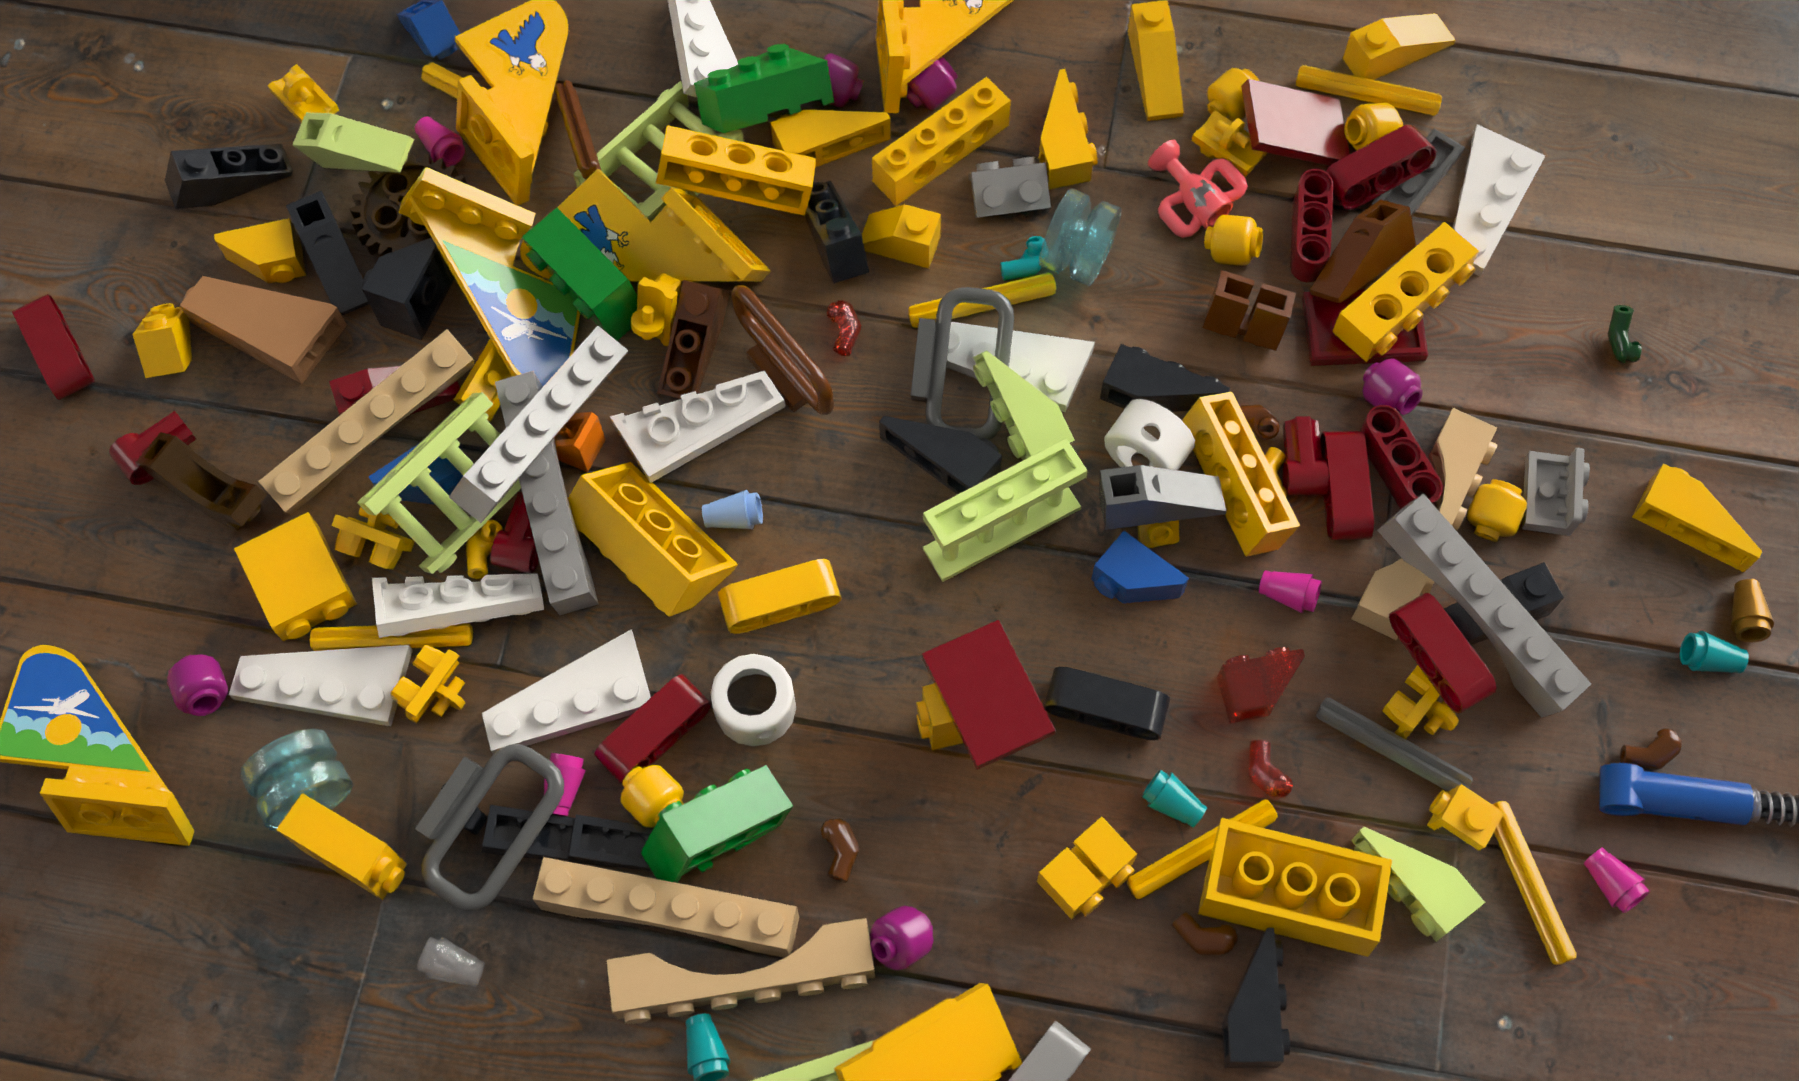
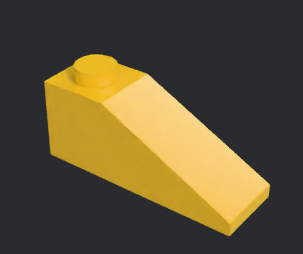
[1127,0,1184,121]
[1342,14,1455,80]
[770,109,891,168]
[1632,463,1762,572]

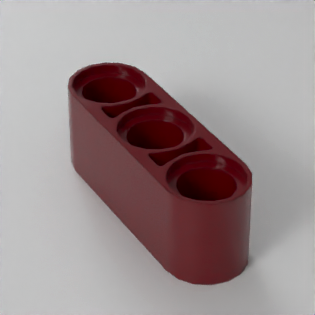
[1325,125,1437,210]
[1290,169,1333,283]
[12,294,95,400]
[1360,405,1443,509]
[1320,431,1374,540]
[1389,592,1497,714]
[594,674,712,784]

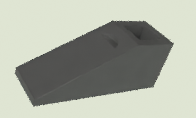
[1099,465,1226,530]

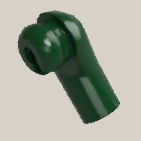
[1608,305,1642,363]

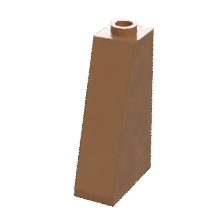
[179,276,347,384]

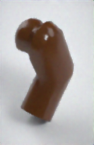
[1240,404,1280,440]
[1620,728,1682,770]
[821,818,859,883]
[1171,911,1238,955]

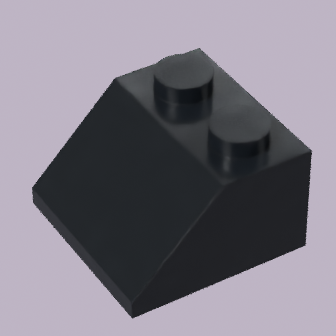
[362,237,455,341]

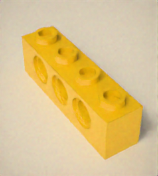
[872,77,1011,206]
[656,125,816,216]
[1332,222,1479,362]
[1182,392,1300,557]

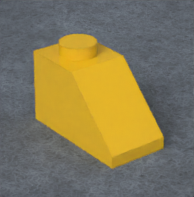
[862,204,941,269]
[214,218,306,283]

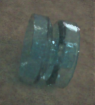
[1039,188,1122,287]
[240,729,353,831]

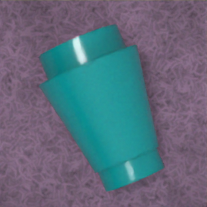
[1680,631,1749,673]
[1141,769,1207,828]
[685,1014,731,1081]

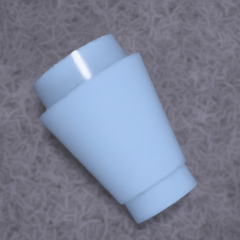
[702,490,763,529]

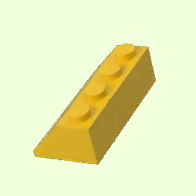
[568,462,738,617]
[1198,818,1392,957]

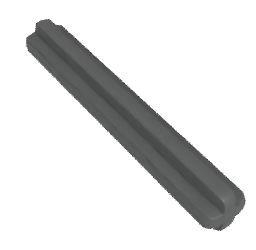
[1316,697,1473,791]

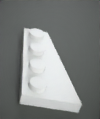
[668,0,738,97]
[1453,124,1545,276]
[946,322,1095,412]
[610,371,785,483]
[372,574,544,638]
[482,629,651,754]
[229,645,413,726]

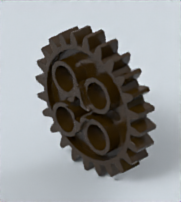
[350,153,467,257]

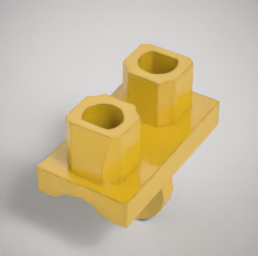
[267,64,339,123]
[1192,111,1267,177]
[631,273,682,347]
[331,507,415,570]
[390,645,466,724]
[1382,665,1459,739]

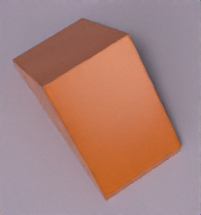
[554,412,606,472]

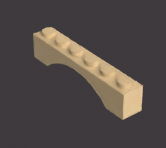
[258,329,475,515]
[1351,408,1498,640]
[533,857,799,958]
[607,918,875,1024]

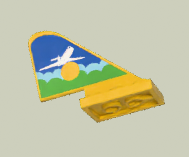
[398,167,580,386]
[0,645,195,846]

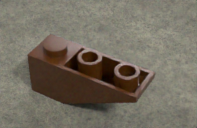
[1310,199,1416,303]
[657,280,730,399]

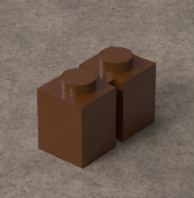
[1202,270,1296,351]

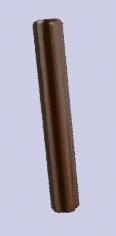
[554,80,601,179]

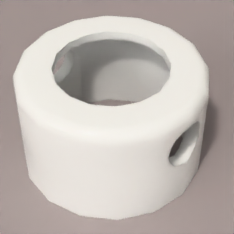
[1104,399,1195,470]
[710,654,796,746]

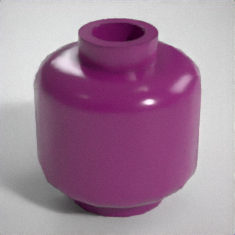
[823,53,864,108]
[906,57,958,110]
[1363,358,1423,415]
[167,654,228,716]
[869,905,933,970]

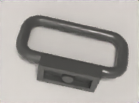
[911,287,1014,440]
[415,744,564,911]

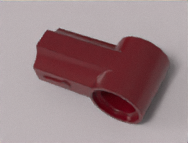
[109,411,197,485]
[1282,416,1329,496]
[490,492,539,574]

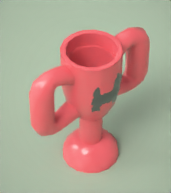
[1148,140,1248,238]

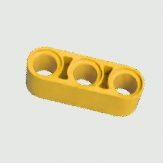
[718,559,842,634]

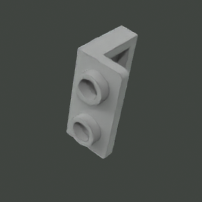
[968,156,1051,218]
[1522,448,1590,536]

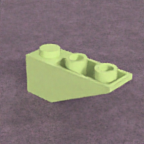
[292,112,414,173]
[973,351,1075,460]
[1351,827,1485,942]

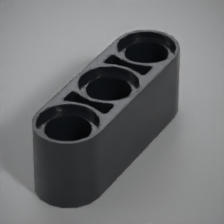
[1044,667,1170,741]

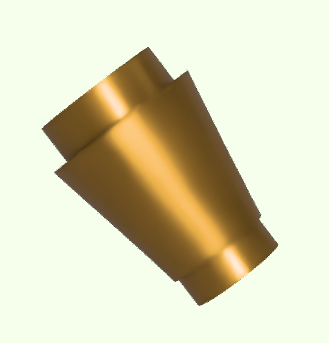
[1731,579,1774,642]

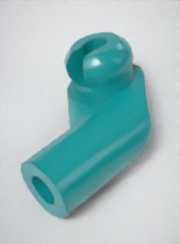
[1000,236,1049,281]

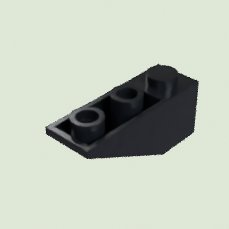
[165,143,293,209]
[805,180,869,283]
[286,190,369,316]
[1100,344,1230,412]
[1222,927,1290,1068]

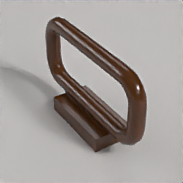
[732,285,834,415]

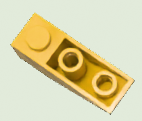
[1039,69,1098,189]

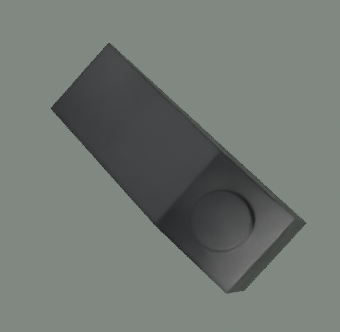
[879,416,1002,495]
[1444,562,1564,645]

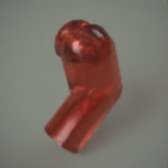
[827,300,862,357]
[1249,740,1293,797]

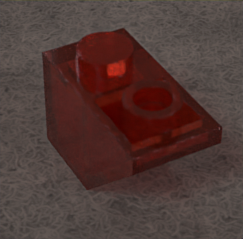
[1217,647,1305,724]

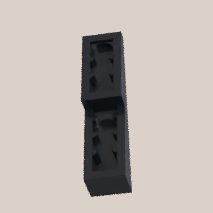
[481,805,654,871]

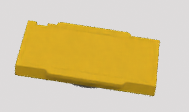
[834,983,1022,1081]

